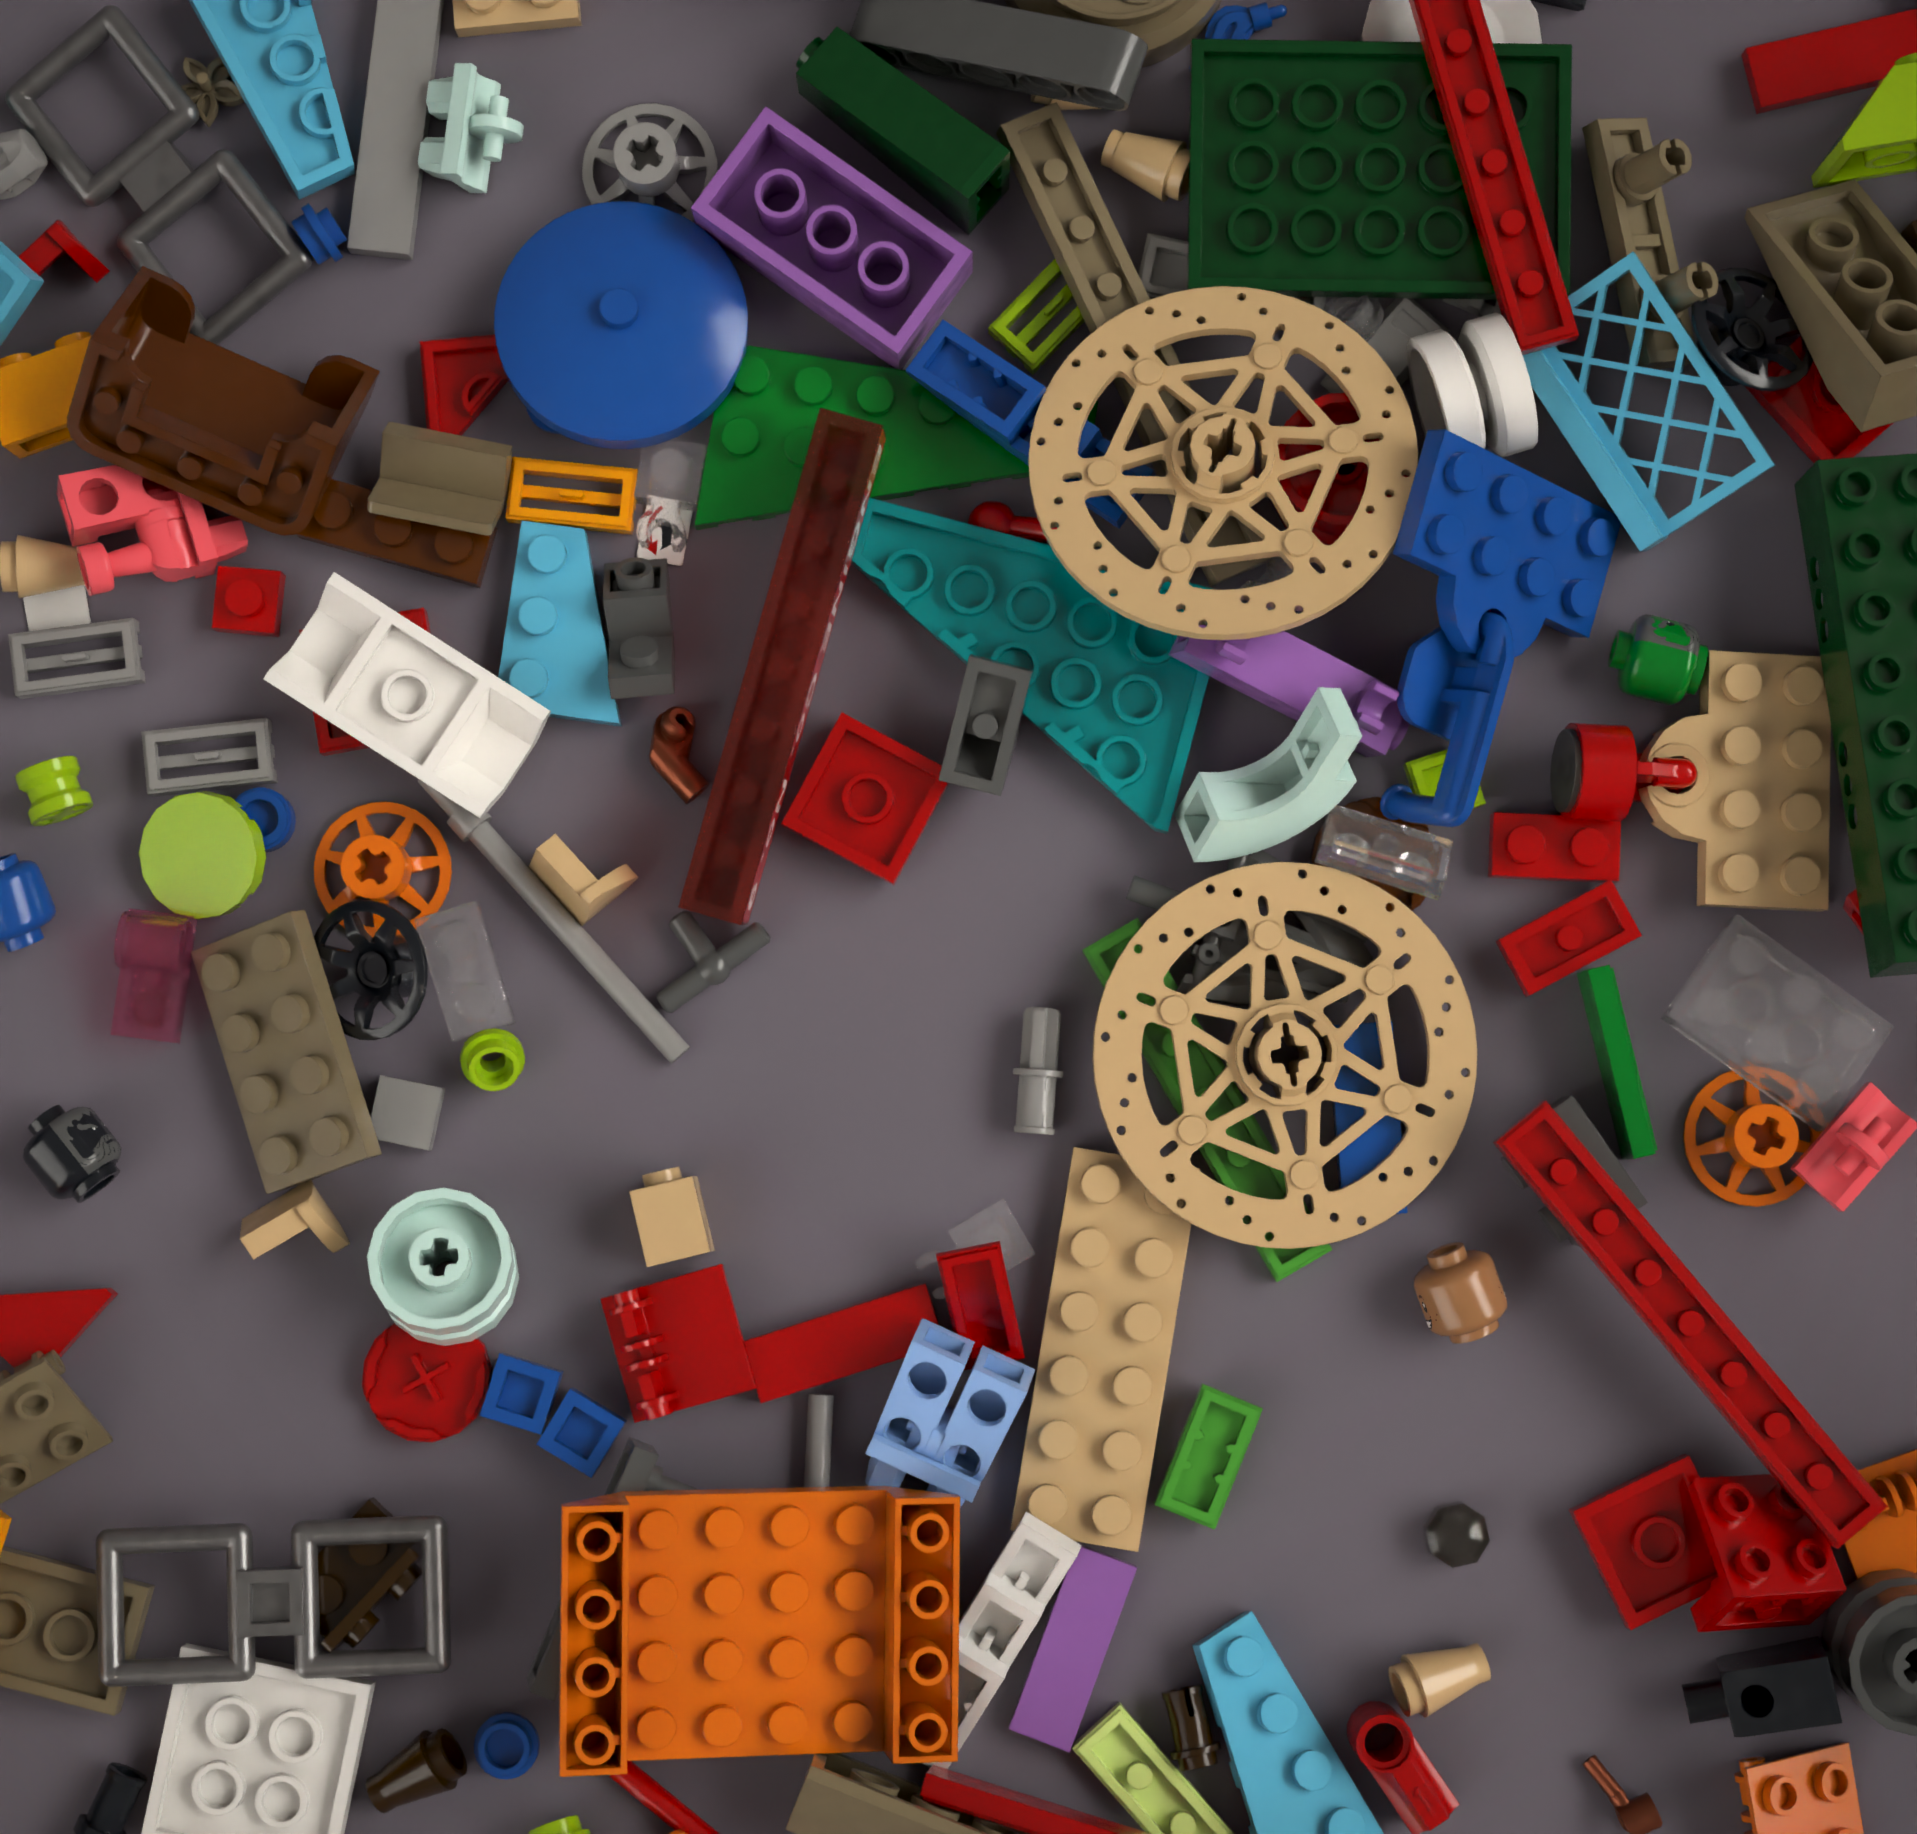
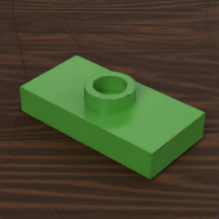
[1154,1383,1263,1530]

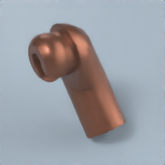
[649,706,710,804]

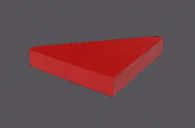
[419,334,508,436]
[0,1288,118,1368]

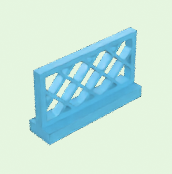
[1523,252,1775,552]

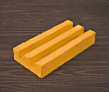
[505,457,640,535]

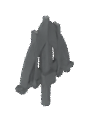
[1126,850,1374,1005]

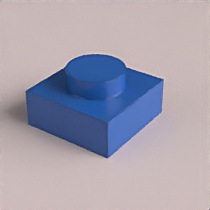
[480,1352,564,1435]
[536,1387,628,1478]

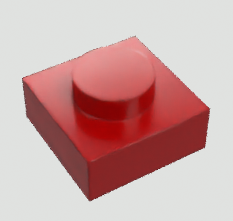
[211,566,286,637]

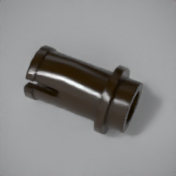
[1161,1684,1221,1771]

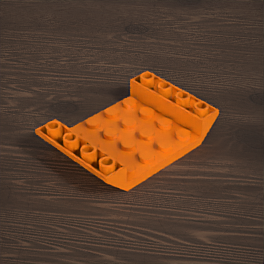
[559,1486,960,1777]

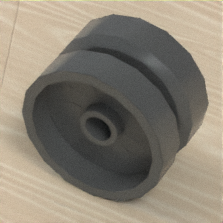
[1822,1568,1917,1736]

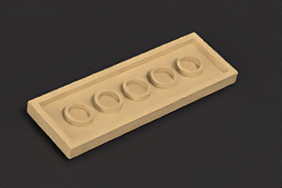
[1010,1147,1200,1552]

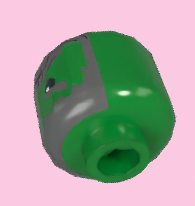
[1608,614,1708,705]

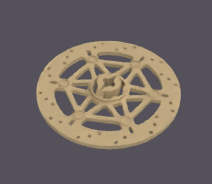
[1028,286,1418,640]
[1092,862,1477,1249]

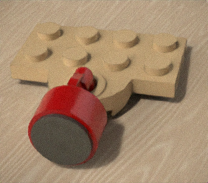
[1550,650,1831,912]

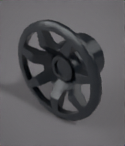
[1691,268,1813,391]
[314,900,428,1040]

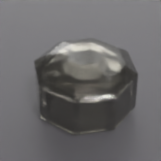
[1423,1501,1490,1568]

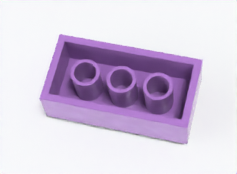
[691,106,973,370]

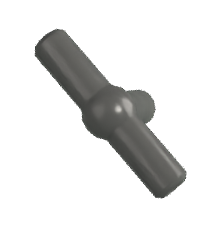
[656,911,770,1013]

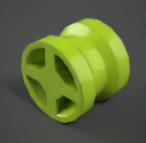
[15,756,94,826]

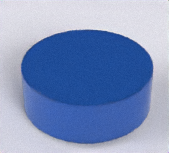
[235,787,296,852]

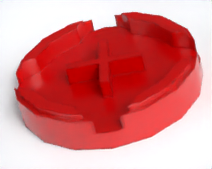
[362,1323,493,1442]

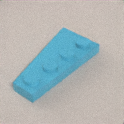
[188,0,355,200]

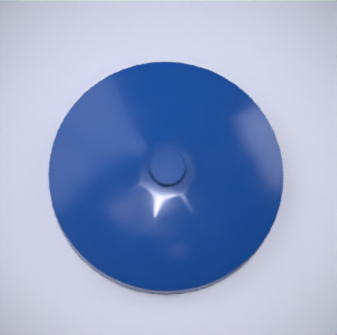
[494,201,748,449]

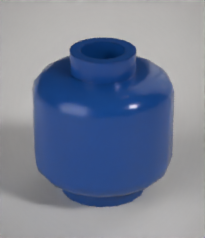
[0,853,56,952]

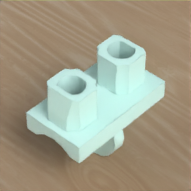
[418,63,524,193]

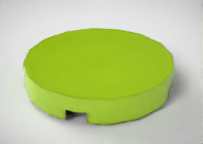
[139,791,266,919]

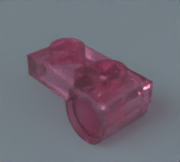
[111,908,198,1044]

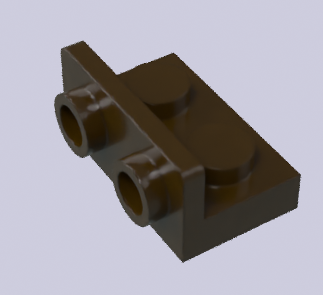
[318,1497,422,1653]

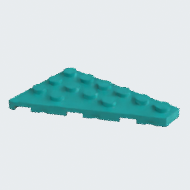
[851,498,1212,834]

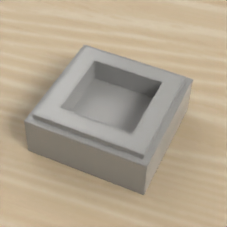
[371,1075,445,1151]

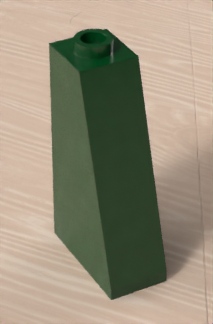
[796,27,1010,235]

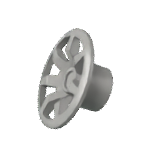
[582,103,718,222]

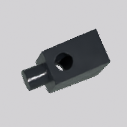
[1682,1636,1842,1737]

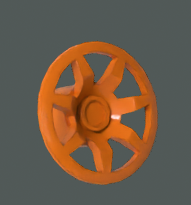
[314,801,452,937]
[1683,1067,1823,1207]

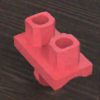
[1790,1082,1917,1212]

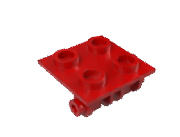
[600,1264,757,1423]

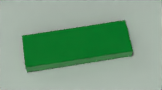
[1577,965,1658,1160]

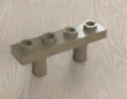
[1582,118,1719,369]

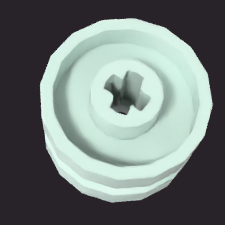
[367,1187,519,1346]

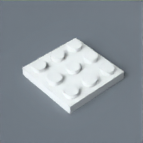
[141,1643,376,1834]

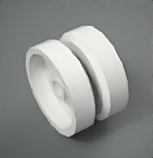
[1407,312,1538,457]

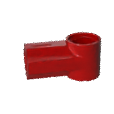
[1347,1701,1460,1834]

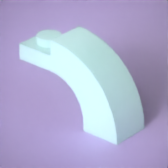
[1174,687,1362,862]

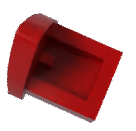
[18,219,110,283]

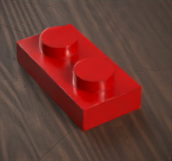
[1488,812,1621,883]
[1495,880,1642,997]

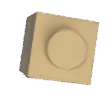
[629,1167,715,1267]

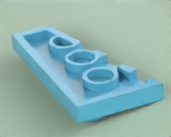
[1192,1611,1384,1834]

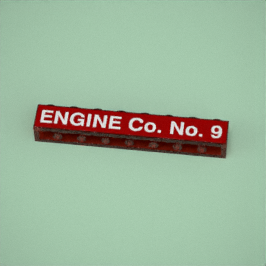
[678,408,886,925]

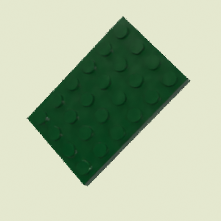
[1187,39,1572,300]

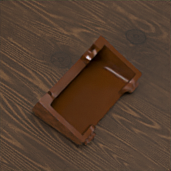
[67,266,380,536]

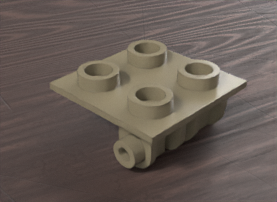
[0,1350,113,1504]

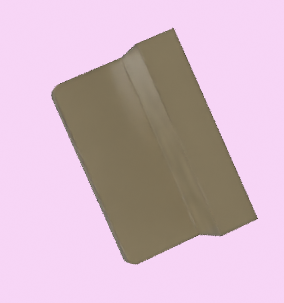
[367,421,513,535]

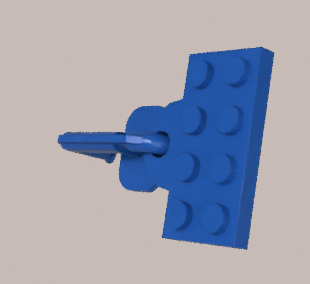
[1380,429,1621,827]

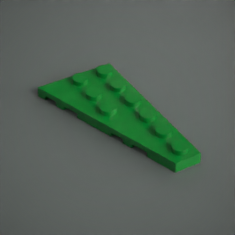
[694,345,1098,530]

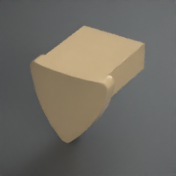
[529,834,638,926]
[240,1180,350,1260]

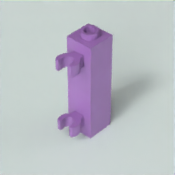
[1168,624,1409,757]

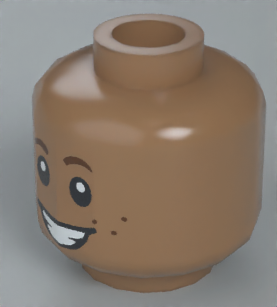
[1414,1242,1508,1344]

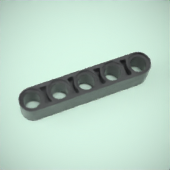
[850,0,1148,111]

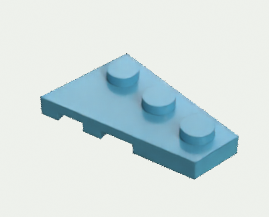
[498,520,622,727]

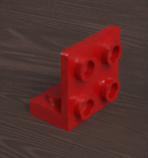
[1688,1474,1847,1632]

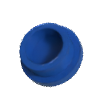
[291,203,347,265]
[474,1712,540,1779]

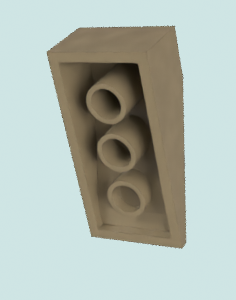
[1744,179,1917,432]

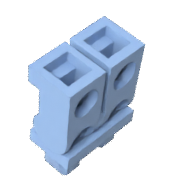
[865,1318,1035,1507]

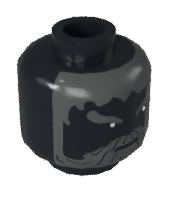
[23,1105,121,1203]

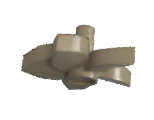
[181,57,244,128]

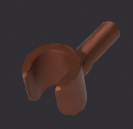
[1582,1754,1663,1834]

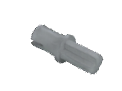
[1013,1007,1064,1135]

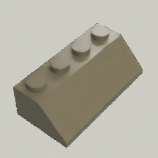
[786,1753,1030,1834]

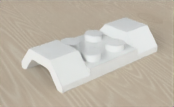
[263,572,551,819]

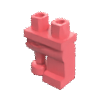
[56,465,248,596]

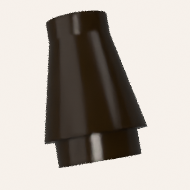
[366,1728,467,1813]

